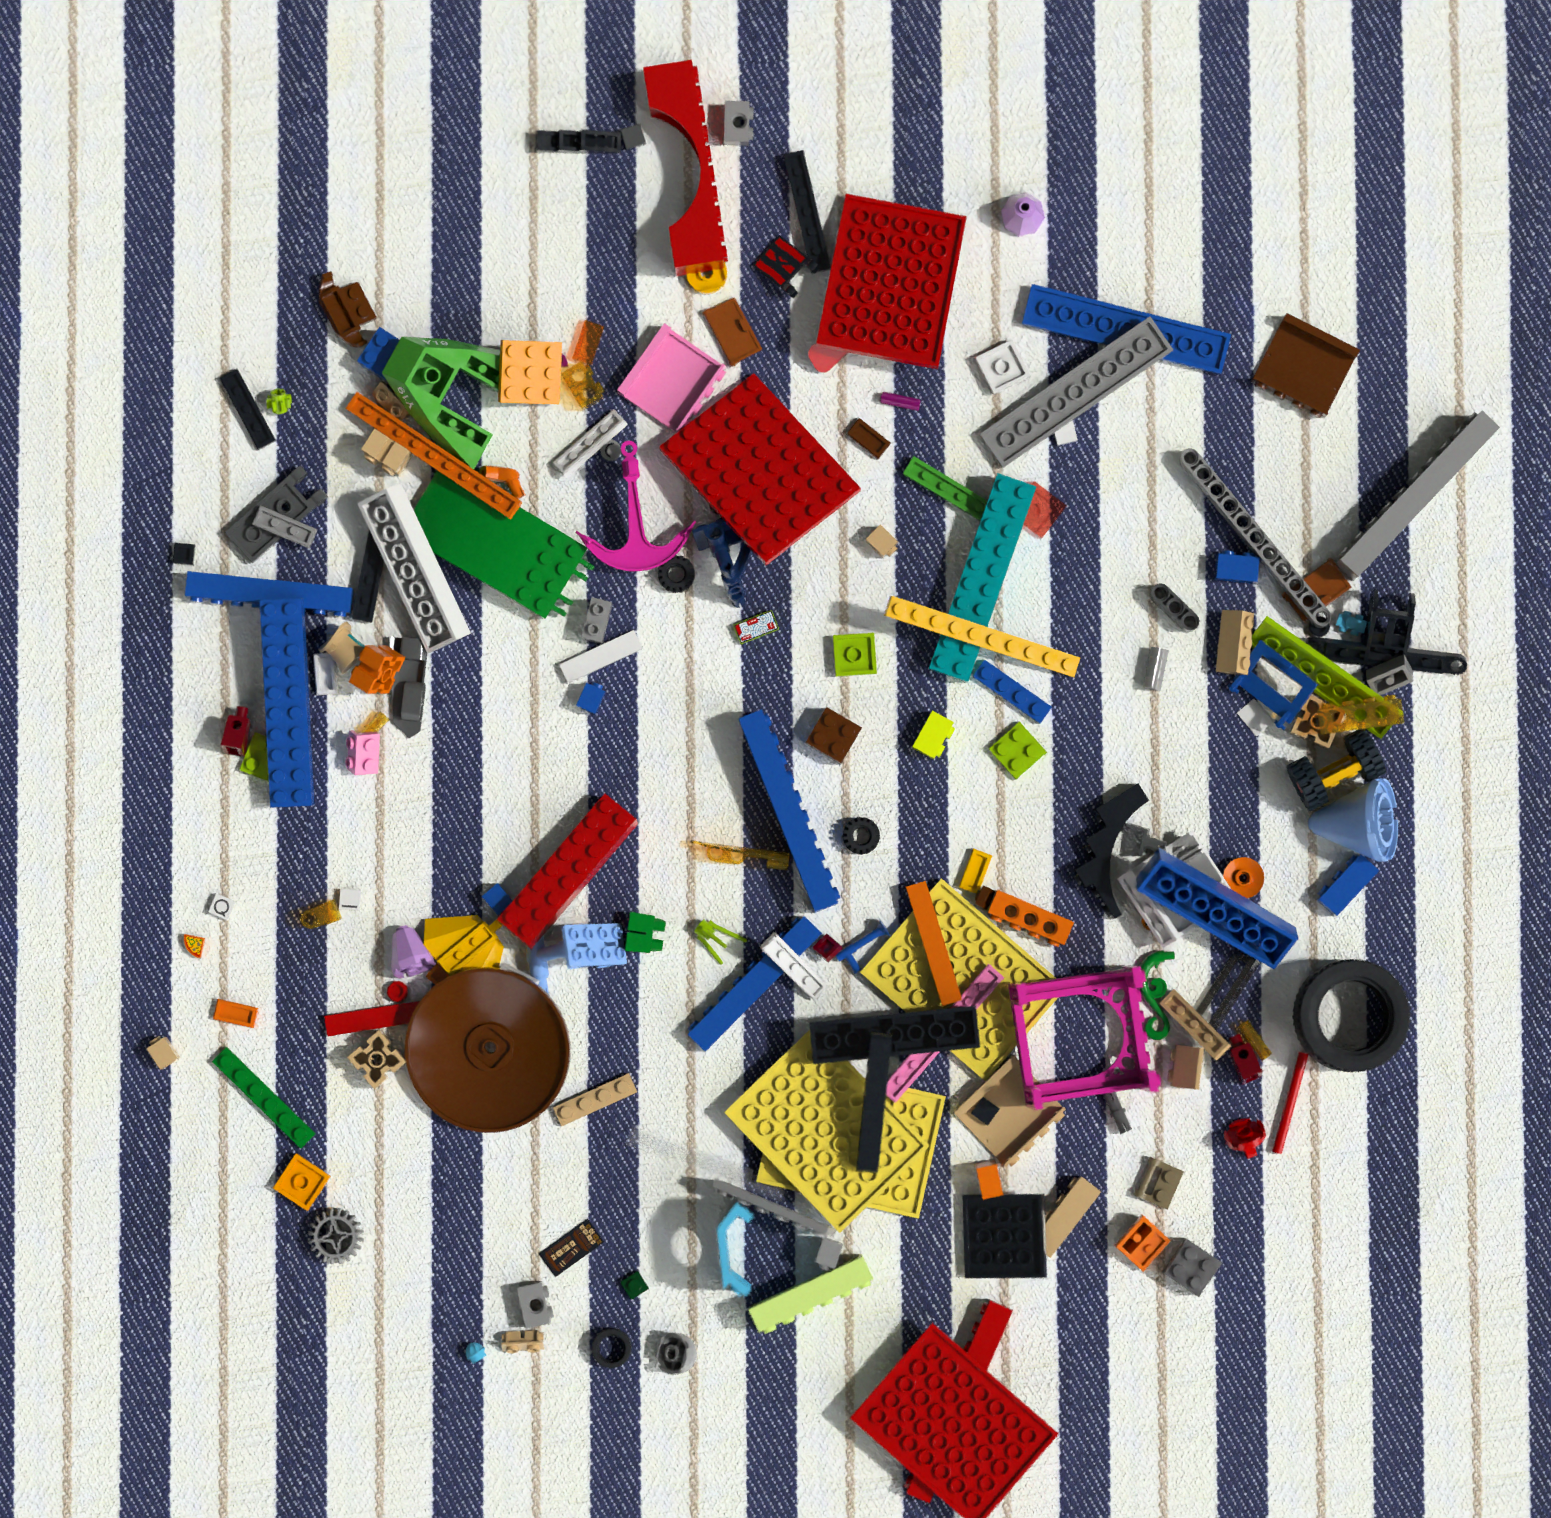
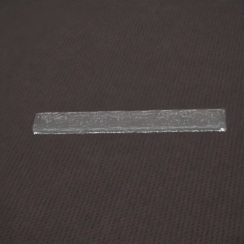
[625,1125,786,1202]

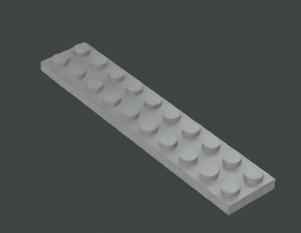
[980,316,1173,468]

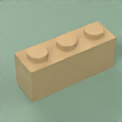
[1216,610,1254,675]

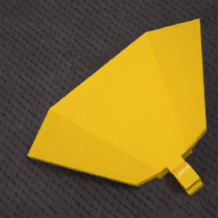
[423,915,504,976]

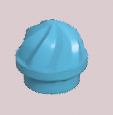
[466,1342,486,1364]

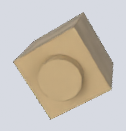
[866,524,898,558]
[147,1036,180,1069]

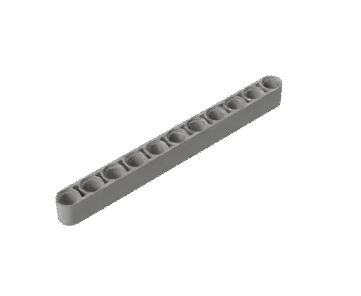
[1180,448,1331,628]

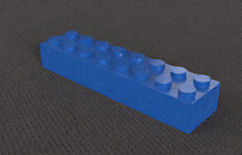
[1135,848,1298,969]

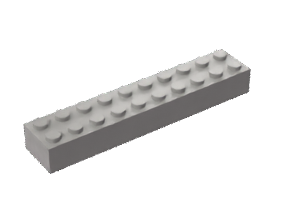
[1336,410,1500,581]

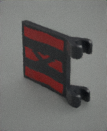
[753,235,820,298]

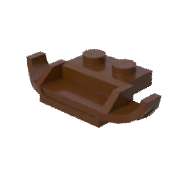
[319,271,377,348]

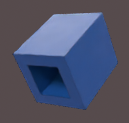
[576,681,606,715]
[482,883,513,916]

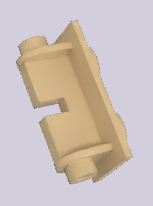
[371,381,410,421]
[501,1330,544,1354]

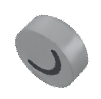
[600,440,621,461]

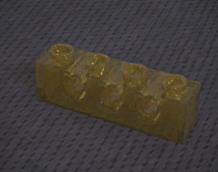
[1317,695,1404,735]

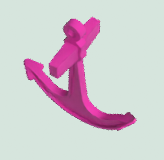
[575,441,696,572]

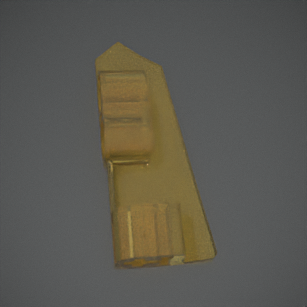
[690,840,789,871]

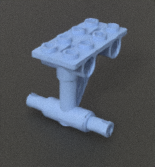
[526,923,627,994]

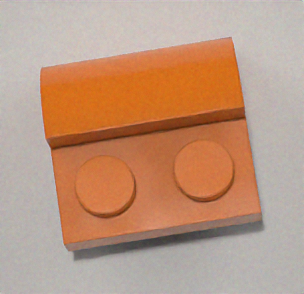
[1114,1214,1171,1271]

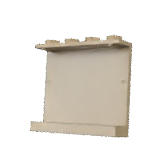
[953,1055,1066,1167]

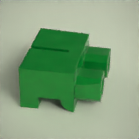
[625,912,666,953]

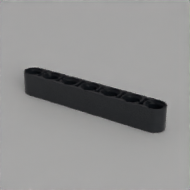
[856,1032,892,1173]

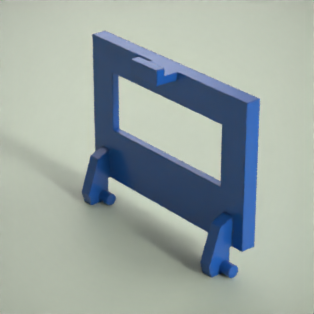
[1227,640,1318,730]

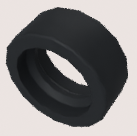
[592,1328,632,1369]

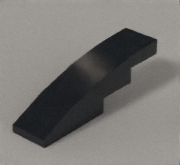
[535,129,621,154]

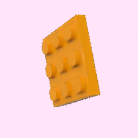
[498,340,562,404]

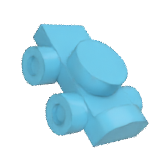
[1336,611,1367,636]

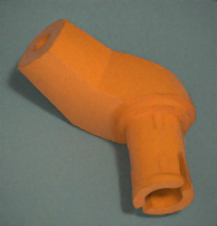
[479,466,526,499]

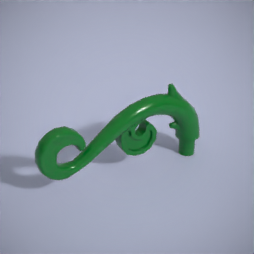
[1138,950,1175,1040]

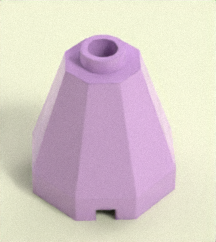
[1001,192,1045,237]
[391,925,437,979]

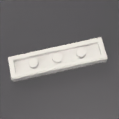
[552,409,628,478]
[559,630,643,684]
[760,932,828,1001]

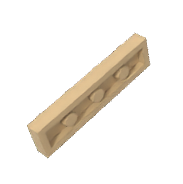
[1159,989,1231,1061]
[553,1073,637,1126]

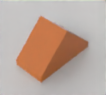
[974,1159,1003,1199]

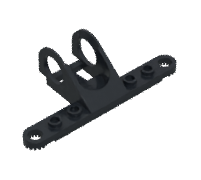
[1304,589,1467,675]

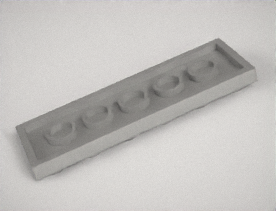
[712,1179,836,1238]

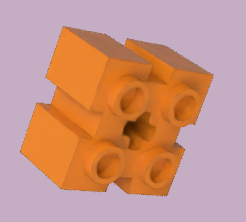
[349,645,406,694]

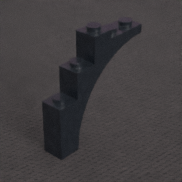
[1073,783,1149,919]

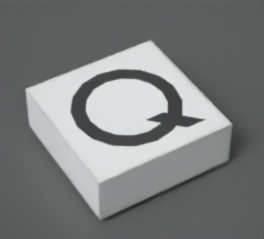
[208,893,236,921]

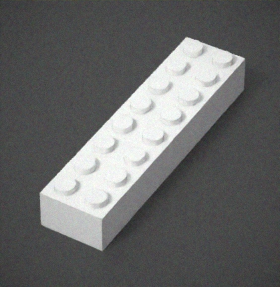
[357,483,471,654]

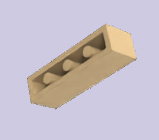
[1045,1176,1101,1258]

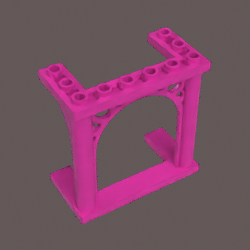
[1008,965,1161,1110]

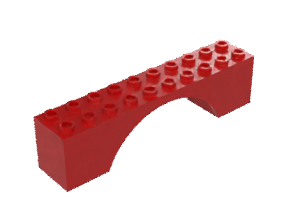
[643,60,728,276]

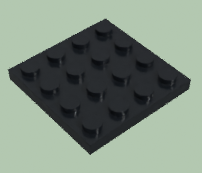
[962,1194,1047,1278]

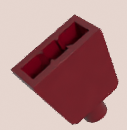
[221,706,251,757]
[1229,1034,1263,1085]

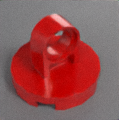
[1224,1118,1266,1159]

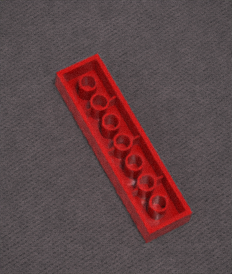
[497,793,638,950]

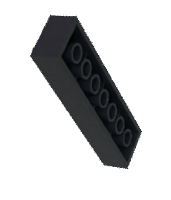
[809,1006,980,1065]

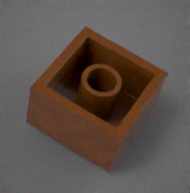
[805,707,862,765]

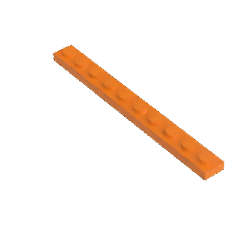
[345,392,522,520]

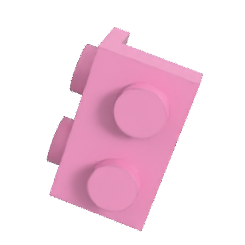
[345,730,380,775]

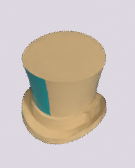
[318,622,365,674]

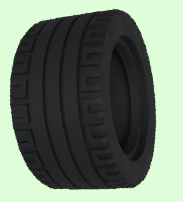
[1292,959,1411,1072]

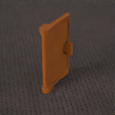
[702,297,763,367]
[1281,557,1352,623]

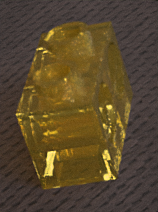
[561,361,605,411]

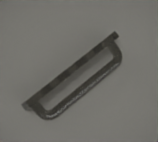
[1196,952,1261,1031]

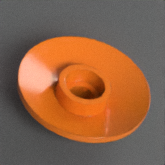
[1223,857,1264,898]

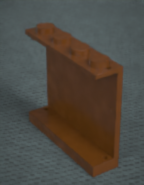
[1252,313,1360,418]

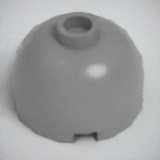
[655,1333,697,1375]

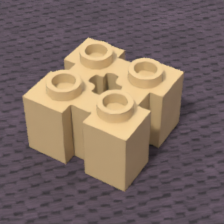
[361,429,413,477]
[1289,696,1346,749]
[347,1030,406,1089]

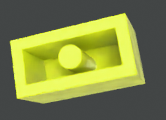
[912,710,955,760]

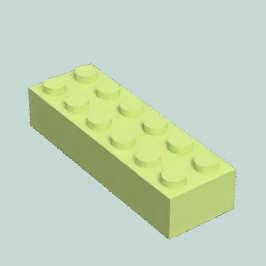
[749,1255,874,1334]

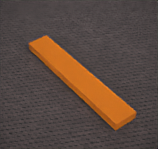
[906,881,962,1006]

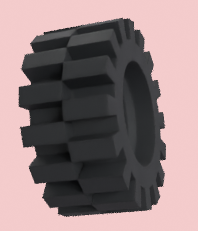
[658,555,695,593]
[843,817,880,855]

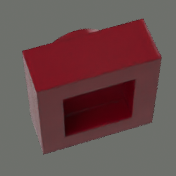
[812,933,843,963]

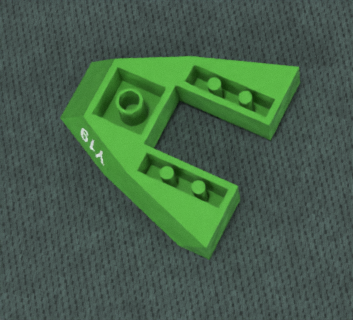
[382,337,500,469]

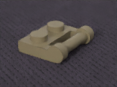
[1133,1157,1184,1210]

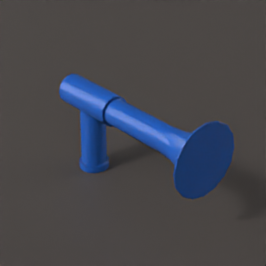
[836,918,891,974]

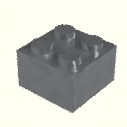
[1162,1238,1222,1297]

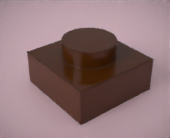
[975,885,995,910]

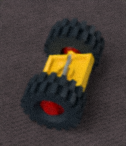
[1286,727,1386,811]

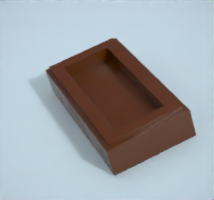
[846,418,891,460]

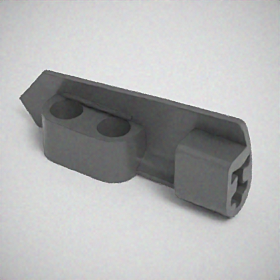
[389,636,427,739]

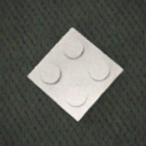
[975,339,1031,395]

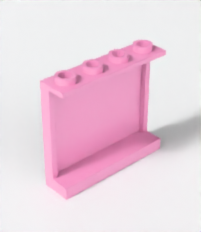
[617,323,726,433]

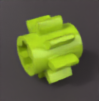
[266,388,292,414]

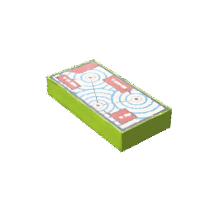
[733,610,779,644]

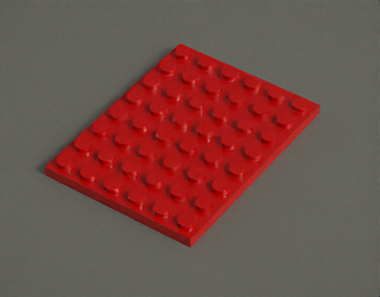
[816,194,967,370]
[659,373,861,566]
[850,1323,1059,1518]

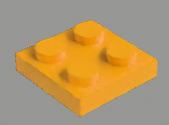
[273,1153,331,1211]

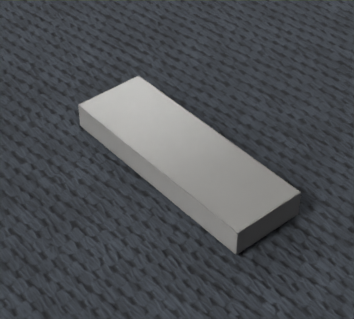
[252,505,318,549]

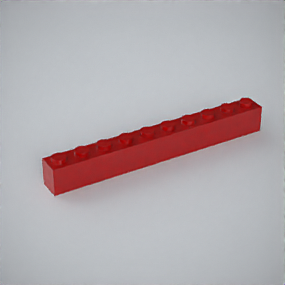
[904,1299,1013,1503]

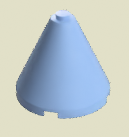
[1308,778,1398,862]

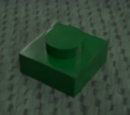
[621,1271,649,1300]

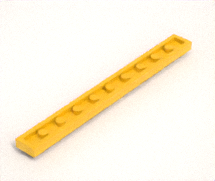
[884,596,1080,677]

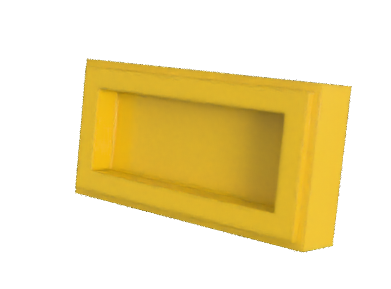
[959,848,992,894]

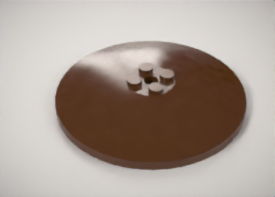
[405,967,571,1133]

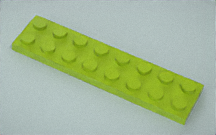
[1251,616,1403,739]

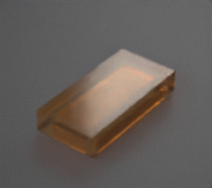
[572,320,605,366]

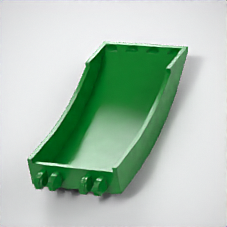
[414,471,595,619]

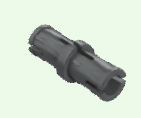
[1103,1092,1132,1134]

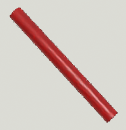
[1272,1052,1309,1154]

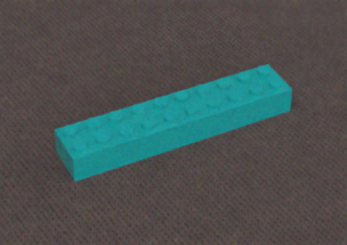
[929,473,1037,683]

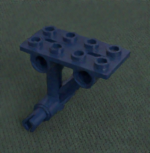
[692,518,753,608]

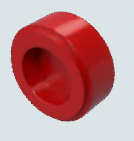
[387,981,408,1002]

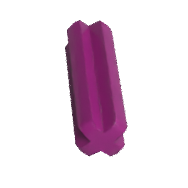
[880,392,921,411]

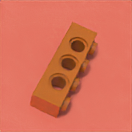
[987,890,1074,947]

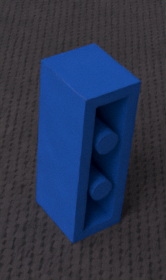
[1316,854,1379,917]

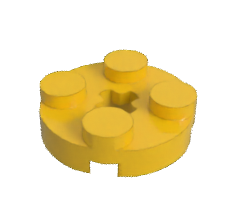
[686,262,728,294]

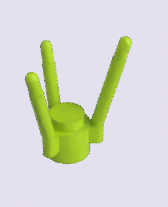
[694,919,747,965]

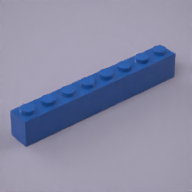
[185,571,354,617]
[688,916,822,1052]

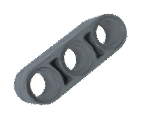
[1150,583,1200,632]

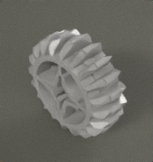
[308,1208,364,1265]

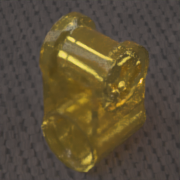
[301,899,342,929]

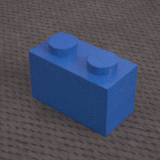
[1214,550,1260,584]

